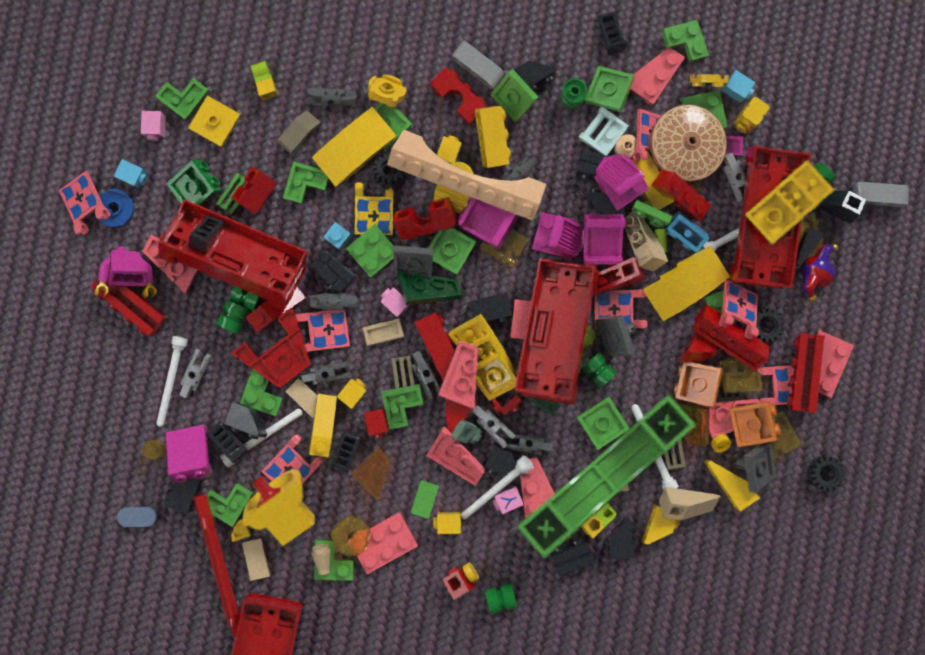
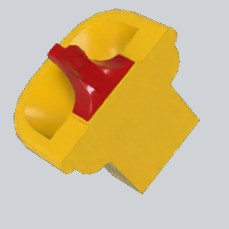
[243,469,314,546]

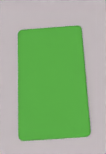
[411,481,439,519]

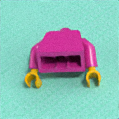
[95,246,157,298]

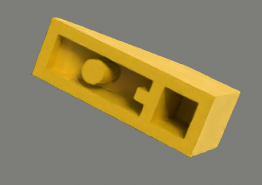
[309,394,337,457]
[704,459,760,512]

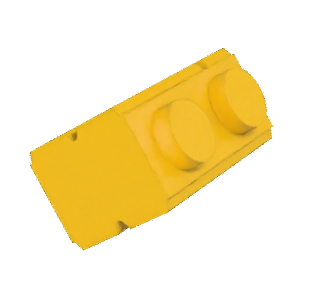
[733,97,770,133]

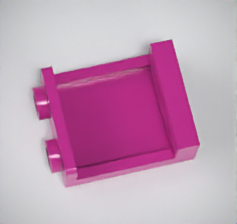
[458,197,519,250]
[583,214,625,266]
[166,424,212,482]

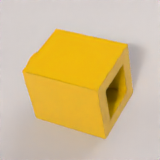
[437,135,462,164]
[337,378,368,409]
[434,512,461,534]

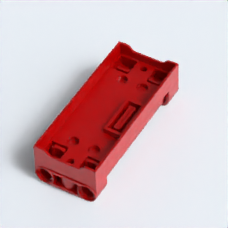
[728,146,811,289]
[158,200,307,311]
[514,259,599,405]
[232,593,303,655]

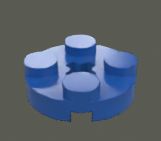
[99,189,135,228]

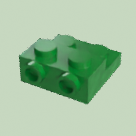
[167,160,221,206]

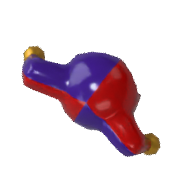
[801,244,838,302]

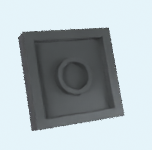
[394,241,433,278]
[595,315,637,356]
[736,442,776,493]

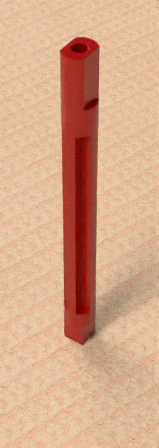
[193,493,240,637]

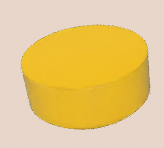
[711,434,732,453]
[463,562,479,582]

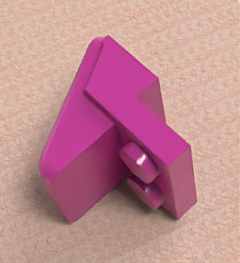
[594,154,649,210]
[532,212,584,260]

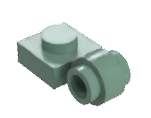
[451,420,483,444]

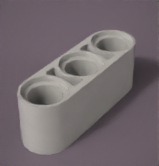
[451,41,506,90]
[853,182,909,207]

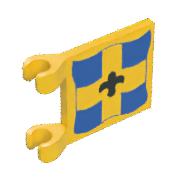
[355,183,394,235]

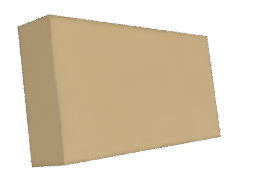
[362,318,404,346]
[285,378,318,418]
[242,538,270,581]

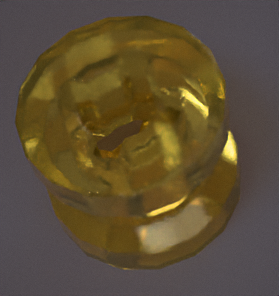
[142,440,165,460]

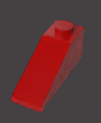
[593,257,647,296]
[245,287,306,333]

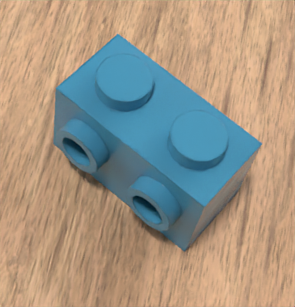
[666,211,709,253]

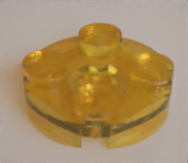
[331,516,371,556]

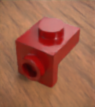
[492,395,522,416]

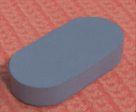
[117,507,157,527]

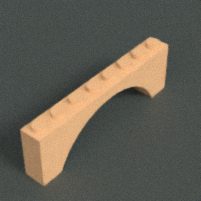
[387,130,546,220]

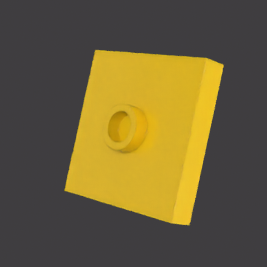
[188,95,241,147]

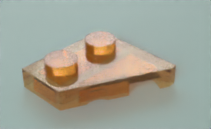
[675,401,710,446]
[351,447,392,501]

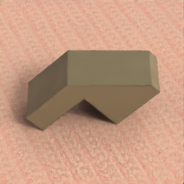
[277,110,321,154]

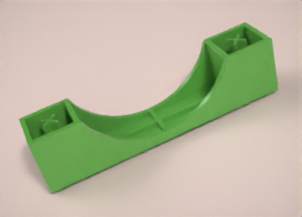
[518,395,695,557]

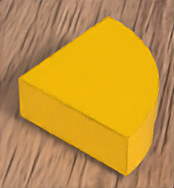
[231,518,252,542]

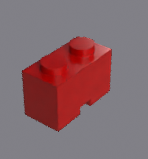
[231,167,277,214]

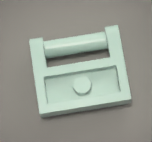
[578,107,629,156]

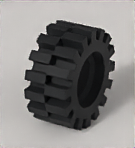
[373,153,408,190]
[755,308,786,343]
[807,456,847,492]

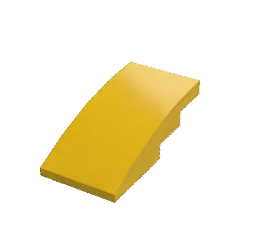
[312,107,396,187]
[745,161,834,244]
[644,245,730,321]
[448,314,517,401]

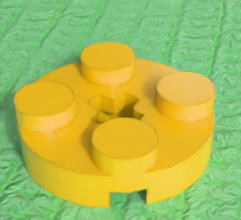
[689,74,729,87]
[367,75,406,107]

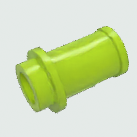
[654,229,668,252]

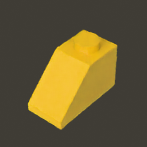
[641,504,680,544]

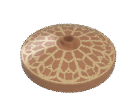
[650,105,727,182]

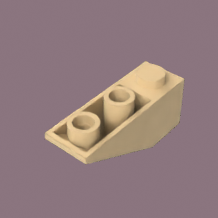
[625,211,668,271]
[659,487,720,520]

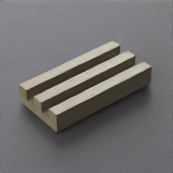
[391,356,415,388]
[663,439,686,470]

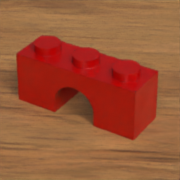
[430,67,486,127]
[651,169,711,221]
[393,197,457,241]

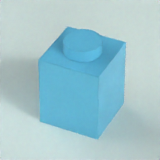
[722,70,755,103]
[114,159,148,189]
[324,222,353,251]

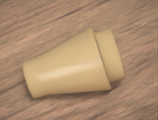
[311,544,330,575]

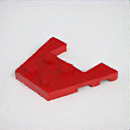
[232,307,312,388]

